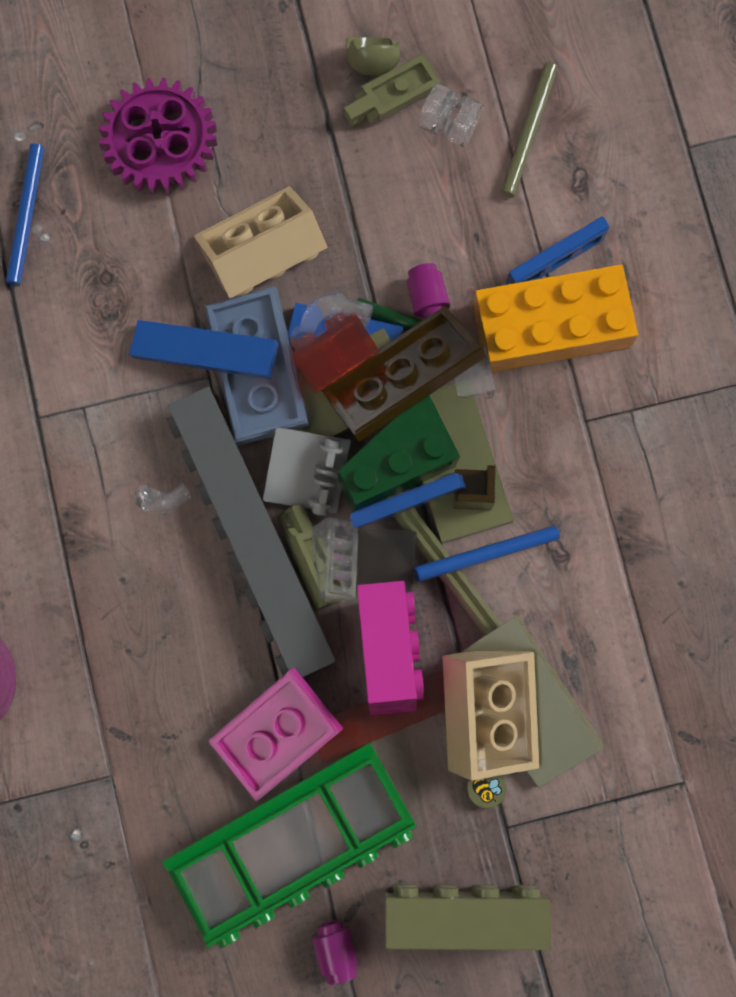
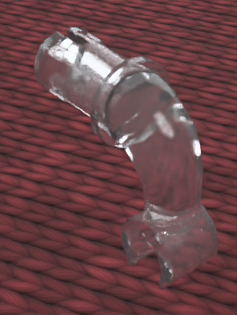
[290,291,374,354]

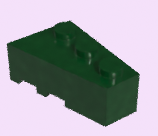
[338,395,460,512]

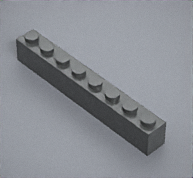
[166,386,337,679]

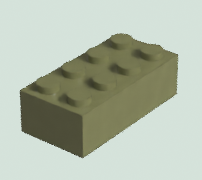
[385,884,551,950]

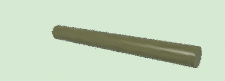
[501,62,558,198]

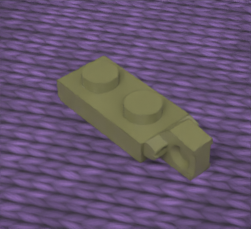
[343,54,442,128]
[279,504,351,610]

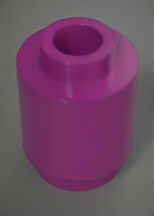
[406,263,451,319]
[311,920,359,985]

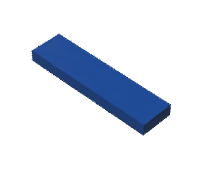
[129,320,279,379]

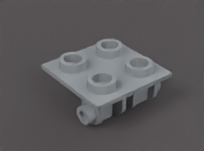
[263,427,351,515]

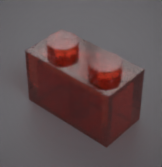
[289,310,380,393]

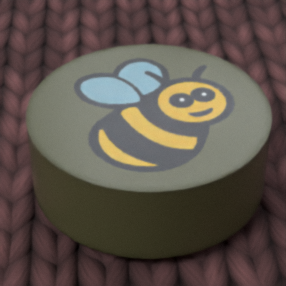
[467,775,507,808]

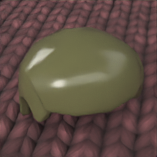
[346,37,400,77]

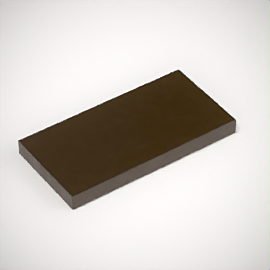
[320,306,486,442]

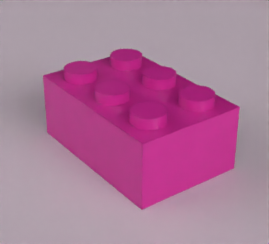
[357,581,424,716]

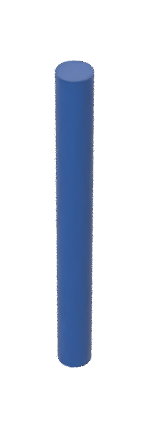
[6,143,44,286]
[414,525,560,582]

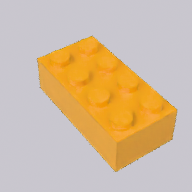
[473,264,639,373]

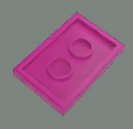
[208,667,344,802]

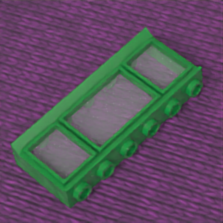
[161,743,417,949]

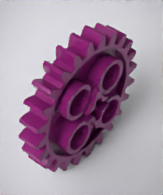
[98,77,218,195]

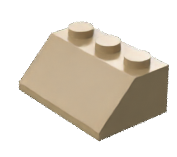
[194,186,328,298]
[442,651,539,781]

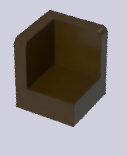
[453,465,496,510]

